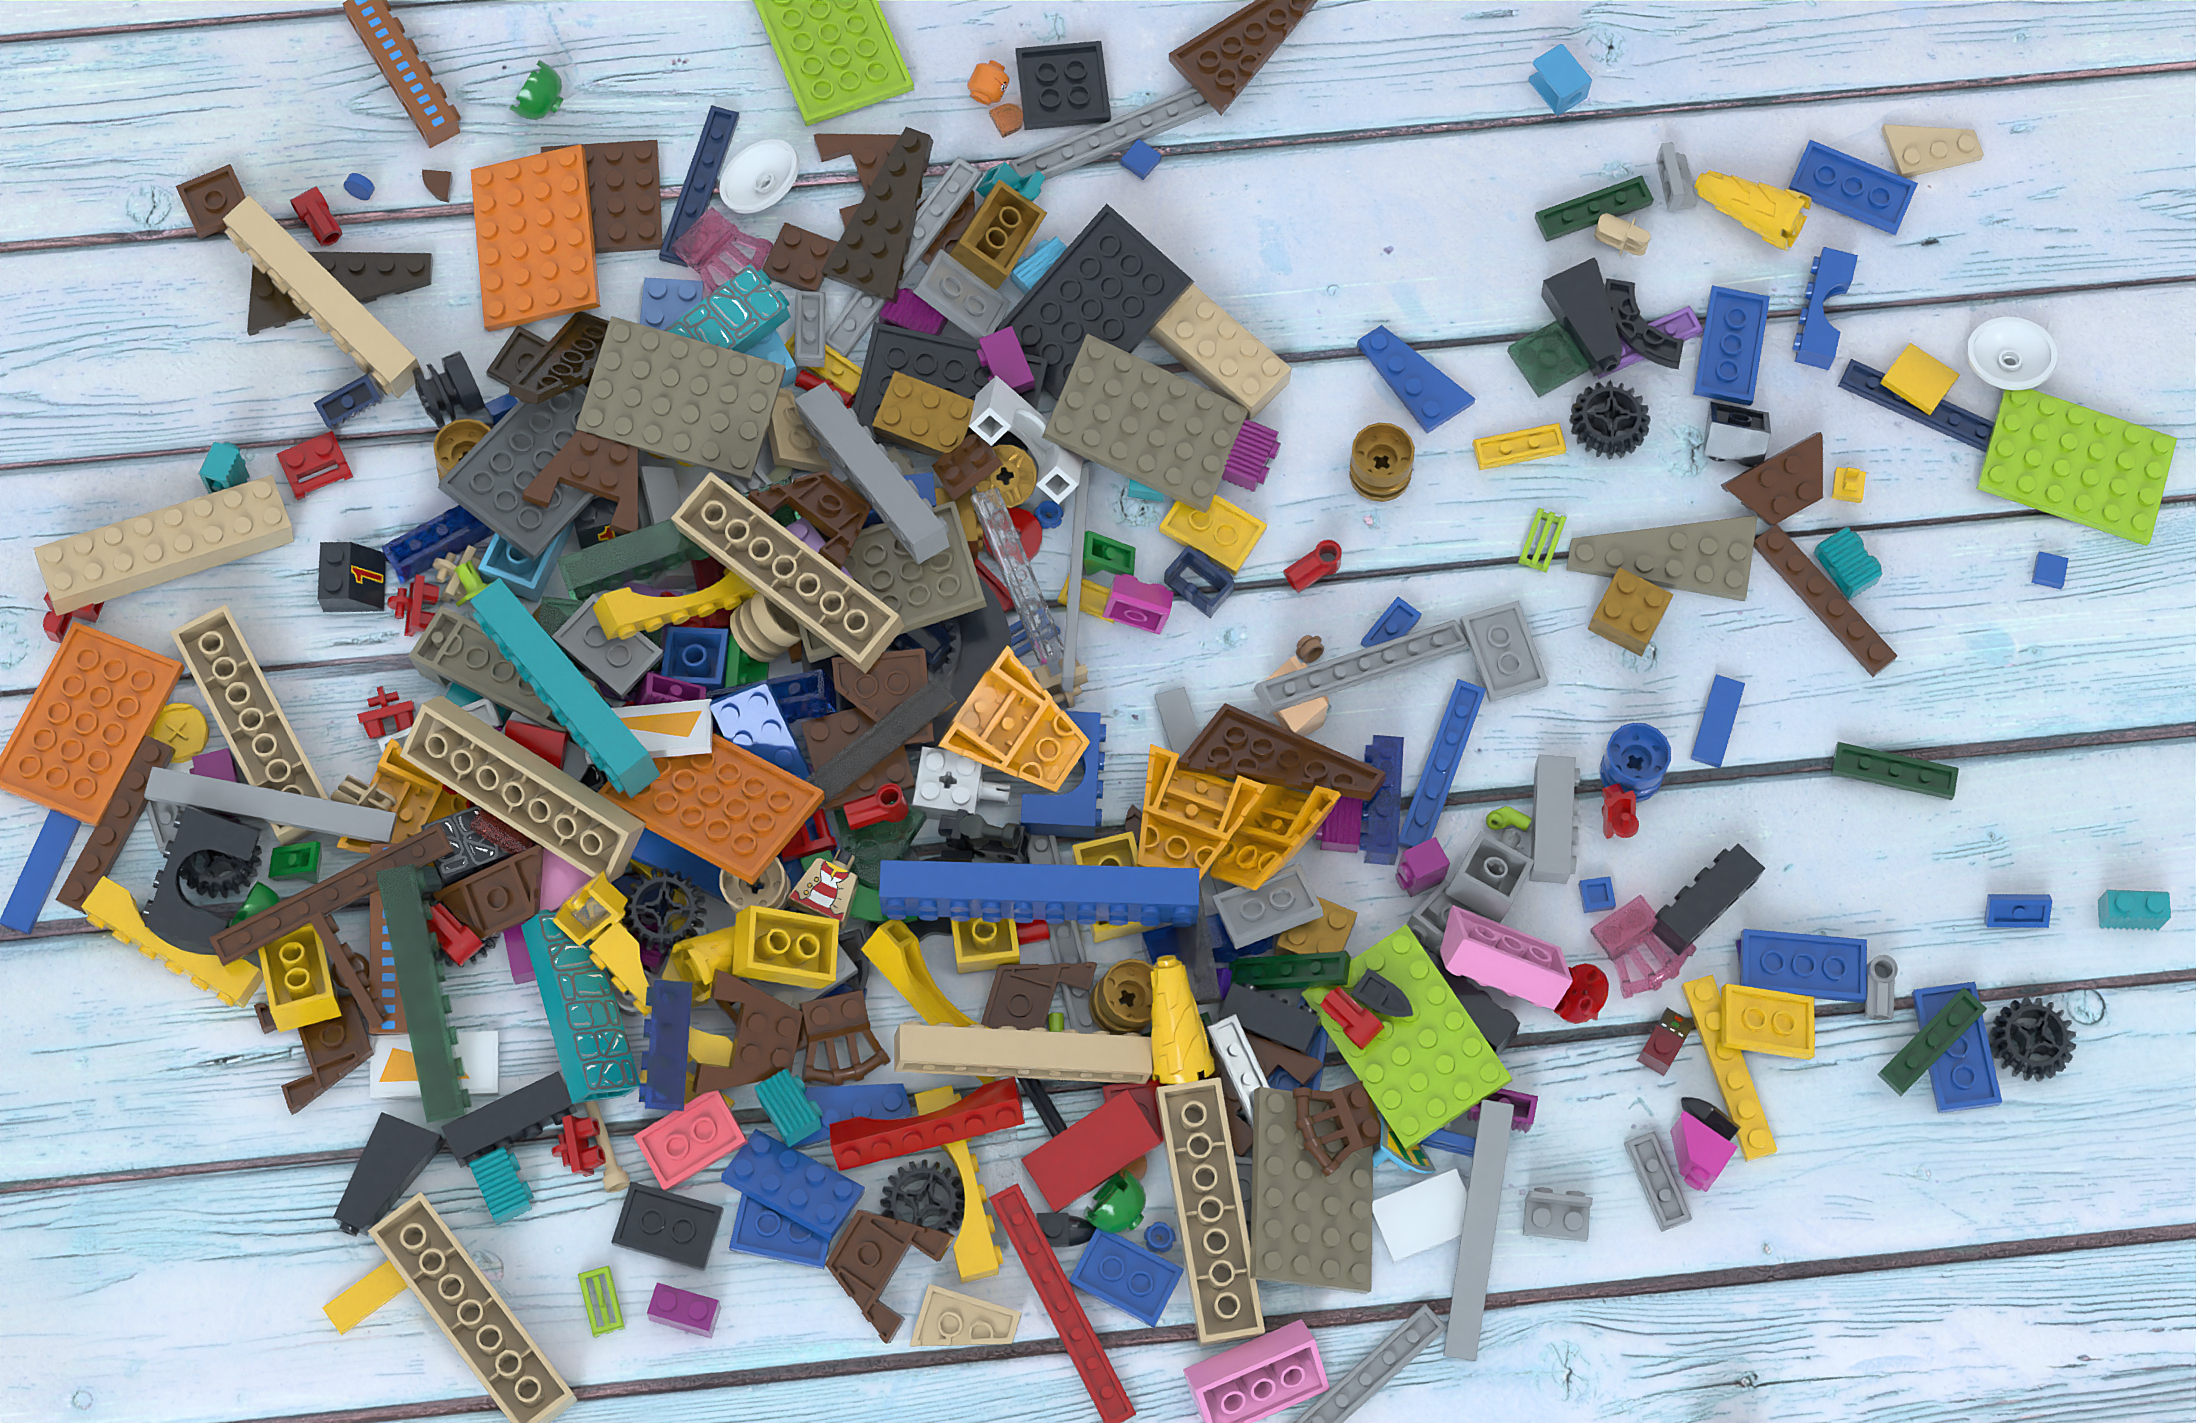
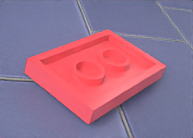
[633,1090,748,1192]

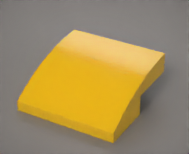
[1880,343,1960,415]

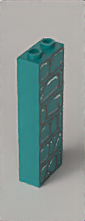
[663,264,791,353]
[521,909,641,1104]

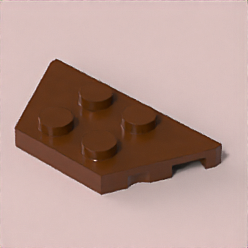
[1721,432,1823,525]
[433,845,544,940]

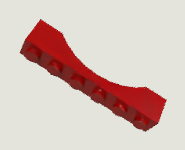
[829,1077,1025,1171]

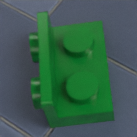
[725,635,770,694]

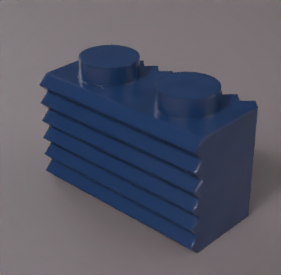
[314,374,381,430]

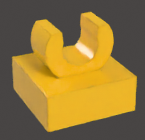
[1831,467,1866,503]

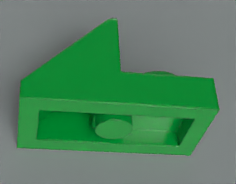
[1083,530,1136,576]
[268,841,322,884]

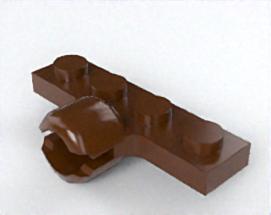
[308,911,388,1029]

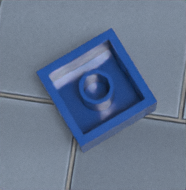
[661,627,730,700]

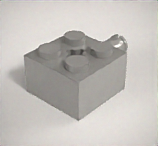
[1445,829,1535,923]

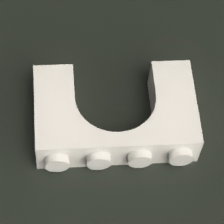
[969,375,1084,504]

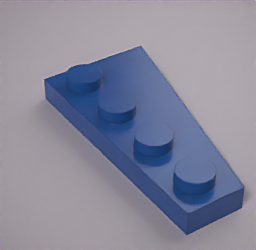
[790,1083,912,1150]

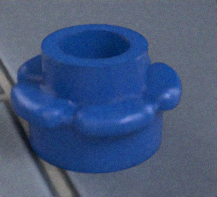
[1034,500,1064,529]
[1144,1222,1176,1253]

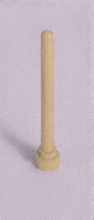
[584,1101,630,1193]

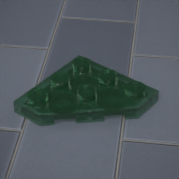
[833,801,927,891]

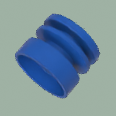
[1600,723,1671,803]

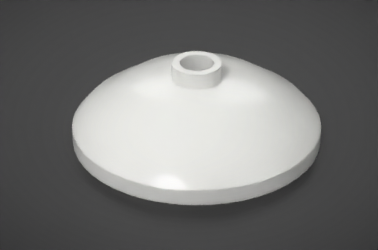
[719,139,799,214]
[1967,317,2058,390]

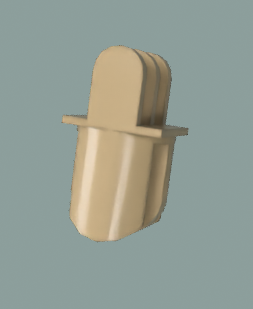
[1594,213,1651,256]
[330,774,397,811]

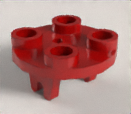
[1553,963,1609,1024]

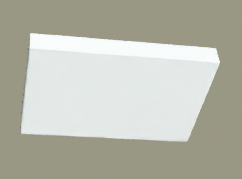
[1372,1169,1467,1264]

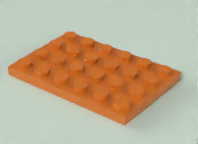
[470,144,601,332]
[0,621,185,827]
[598,732,825,885]

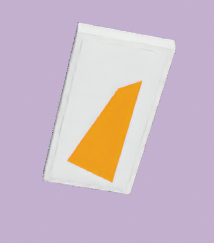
[585,699,713,764]
[370,1031,499,1100]

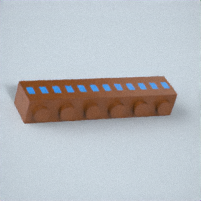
[342,0,461,149]
[369,843,418,1036]

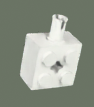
[912,747,1011,820]

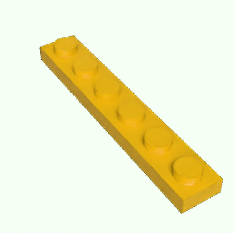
[1681,975,1777,1162]

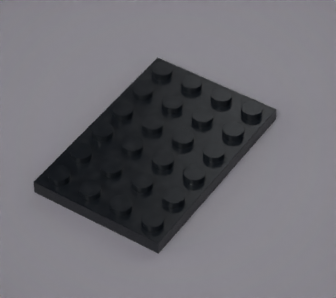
[994,203,1194,400]
[853,322,1048,473]

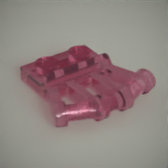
[671,207,773,294]
[1590,894,1697,999]

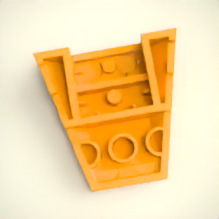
[937,645,1090,793]
[336,738,468,868]
[1137,744,1267,882]
[1209,783,1341,891]

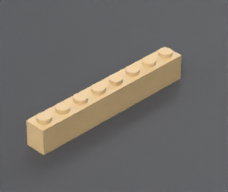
[894,1021,1152,1084]

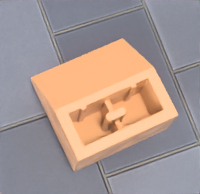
[1265,655,1329,737]

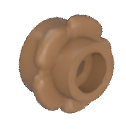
[1296,635,1324,663]

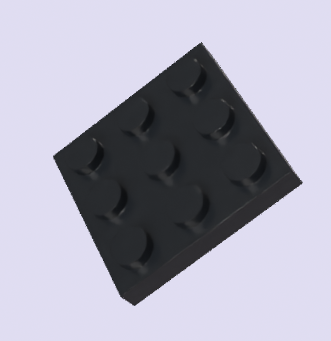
[1015,41,1111,130]

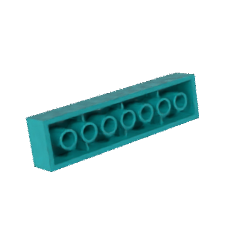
[470,578,661,798]

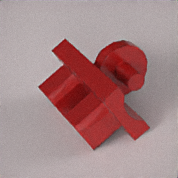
[387,574,440,637]
[357,686,416,739]
[1602,783,1639,839]
[551,1115,606,1177]

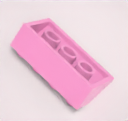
[1440,905,1573,1010]
[1183,1319,1330,1423]

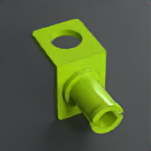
[454,560,492,608]

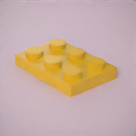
[1159,494,1268,576]
[1721,983,1815,1060]

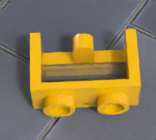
[552,870,628,946]

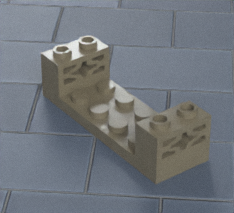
[408,606,606,746]

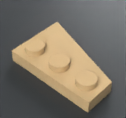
[1881,124,1984,178]
[767,388,832,473]
[909,1284,1022,1347]

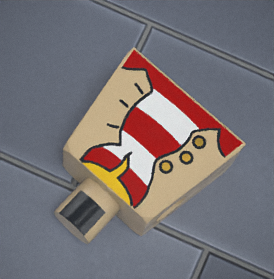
[788,849,859,931]

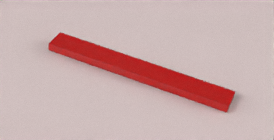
[989,1183,1137,1423]

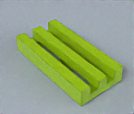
[1518,507,1567,573]
[578,1265,625,1338]

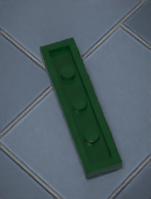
[1534,175,1654,242]
[1831,742,1959,800]
[1229,951,1351,991]
[1877,987,1987,1097]

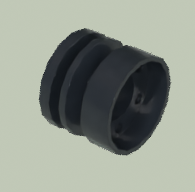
[412,351,486,428]

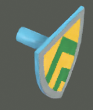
[1372,1115,1436,1174]

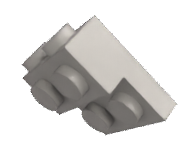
[1407,879,1491,963]

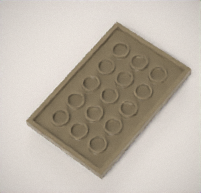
[575,316,786,481]
[1042,334,1249,513]
[798,500,987,663]
[1250,1087,1374,1294]

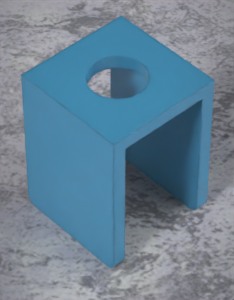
[1528,44,1592,117]

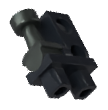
[938,809,1031,864]

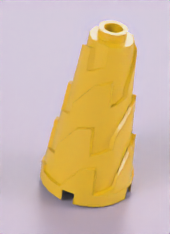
[1694,170,1812,251]
[672,926,739,1002]
[1151,955,1215,1084]

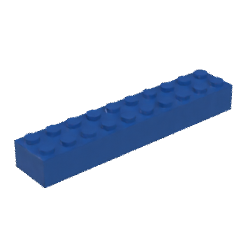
[879,860,1200,927]

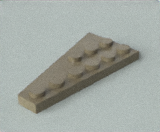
[1566,515,1758,601]

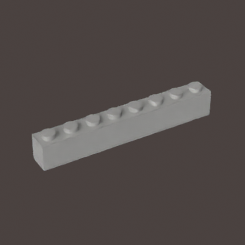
[794,382,950,564]

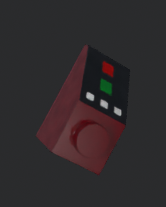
[1636,1007,1694,1076]

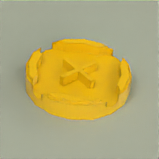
[149,703,210,763]

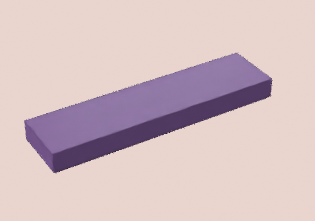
[1597,306,1704,379]

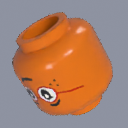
[967,60,1010,106]

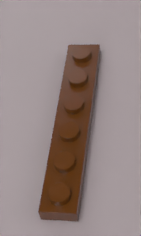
[1753,524,1898,677]
[55,735,176,915]

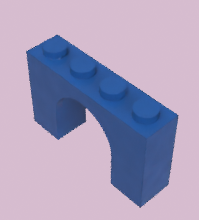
[1020,711,1106,838]

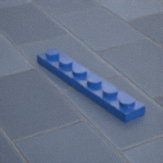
[1396,679,1486,849]

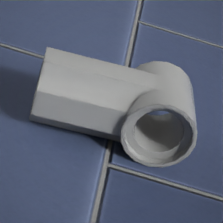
[1864,955,1898,1021]

